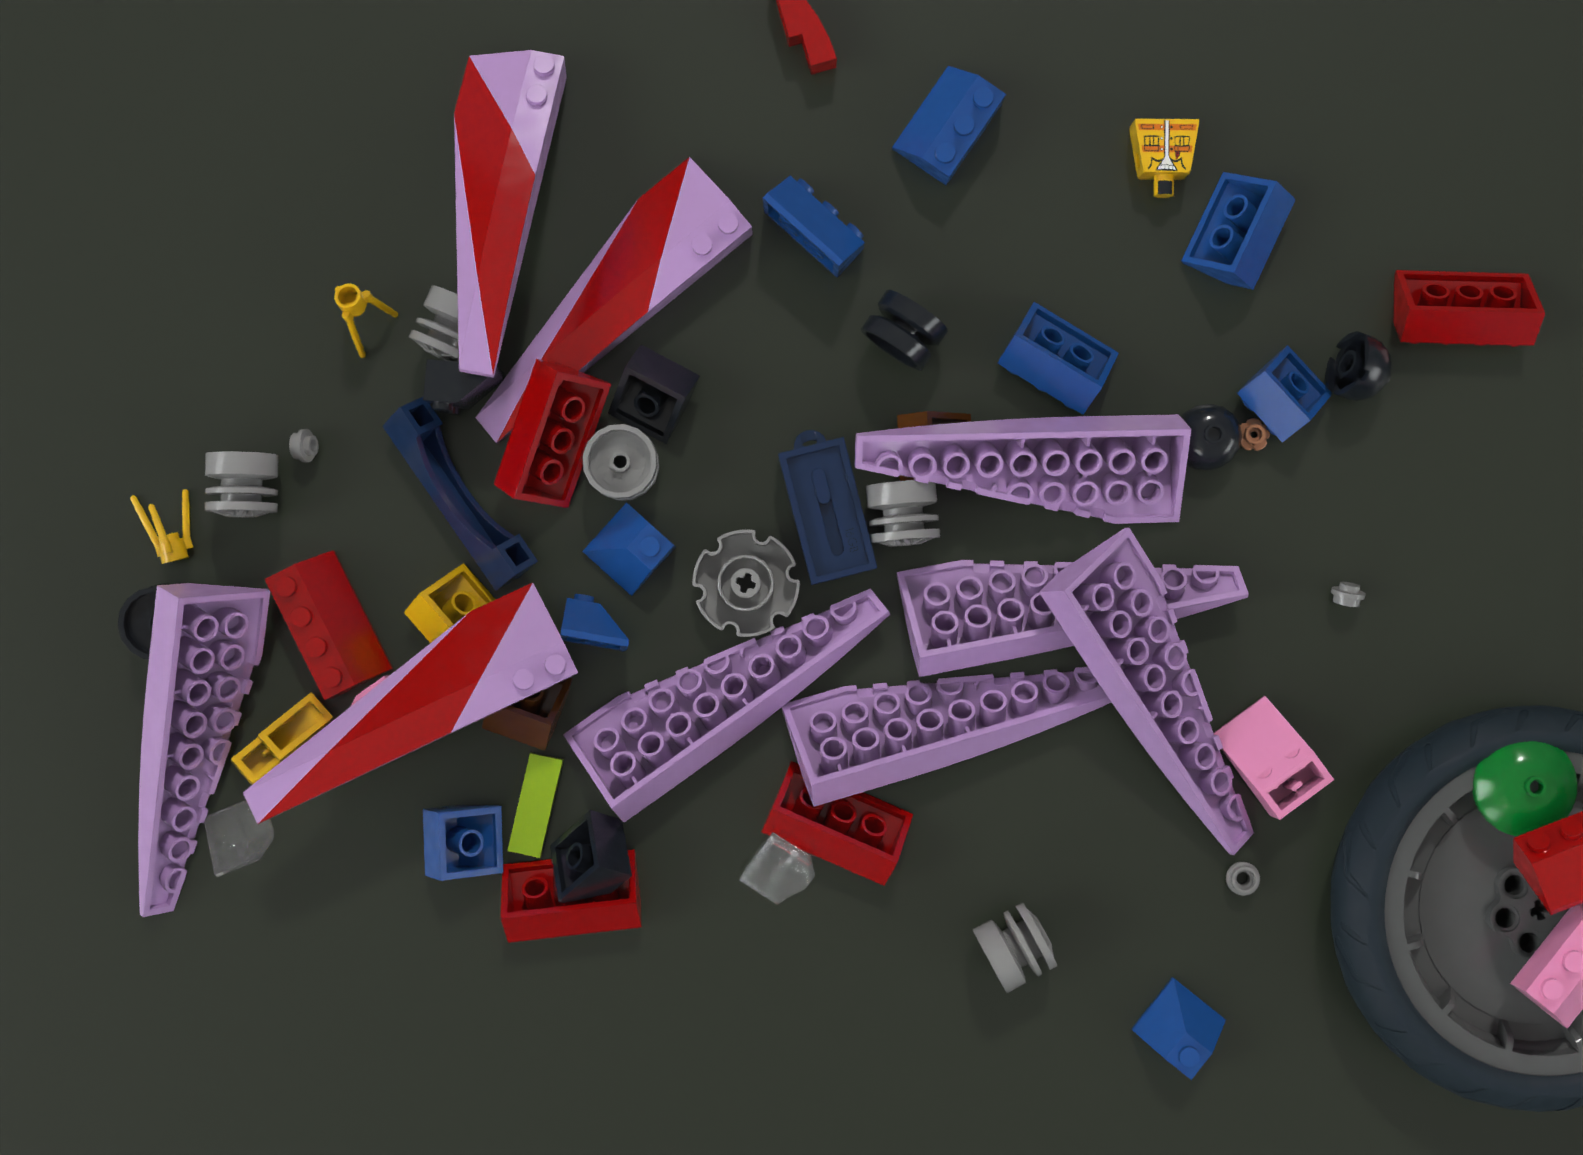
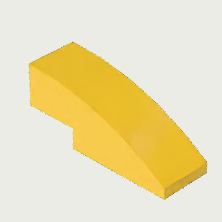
[231,692,333,785]

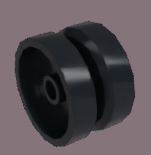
[861,290,948,371]
[118,583,170,660]

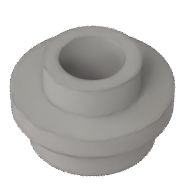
[289,429,319,463]
[1331,582,1366,607]
[1226,862,1260,896]

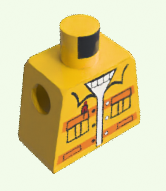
[1130,119,1199,198]

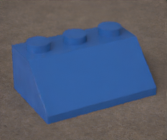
[892,66,1006,185]
[1181,172,1296,290]
[763,175,865,278]
[997,302,1119,415]

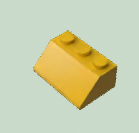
[404,563,496,643]

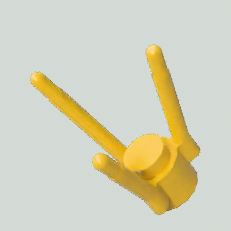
[334,283,398,358]
[130,489,193,564]

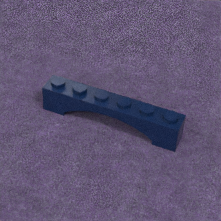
[382,397,538,591]

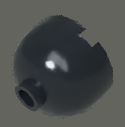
[1325,331,1392,401]
[1181,404,1242,470]

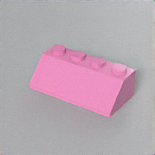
[1510,903,1583,1029]

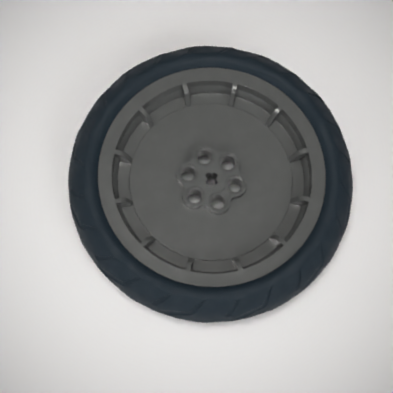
[1331,705,1583,1112]

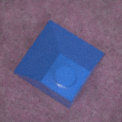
[582,502,676,596]
[560,594,629,652]
[1131,977,1226,1080]

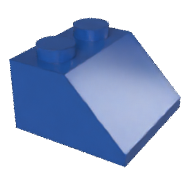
[1237,345,1332,442]
[423,805,503,881]

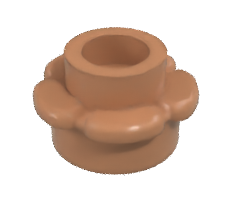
[1240,418,1270,451]

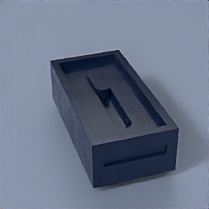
[778,430,877,585]

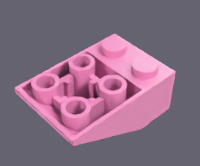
[1214,696,1334,820]

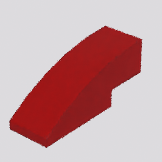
[775,0,837,75]

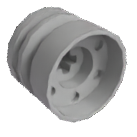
[408,285,459,362]
[204,451,278,517]
[866,480,940,547]
[972,902,1057,993]

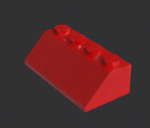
[1393,270,1545,347]
[494,359,611,508]
[264,550,393,700]
[761,761,913,886]
[1513,811,1583,915]
[501,849,642,943]

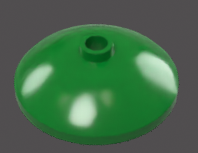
[1472,741,1577,836]

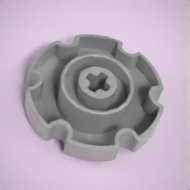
[692,530,800,637]

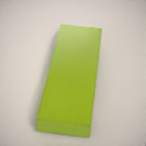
[507,752,564,858]

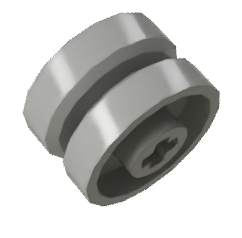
[582,424,660,501]

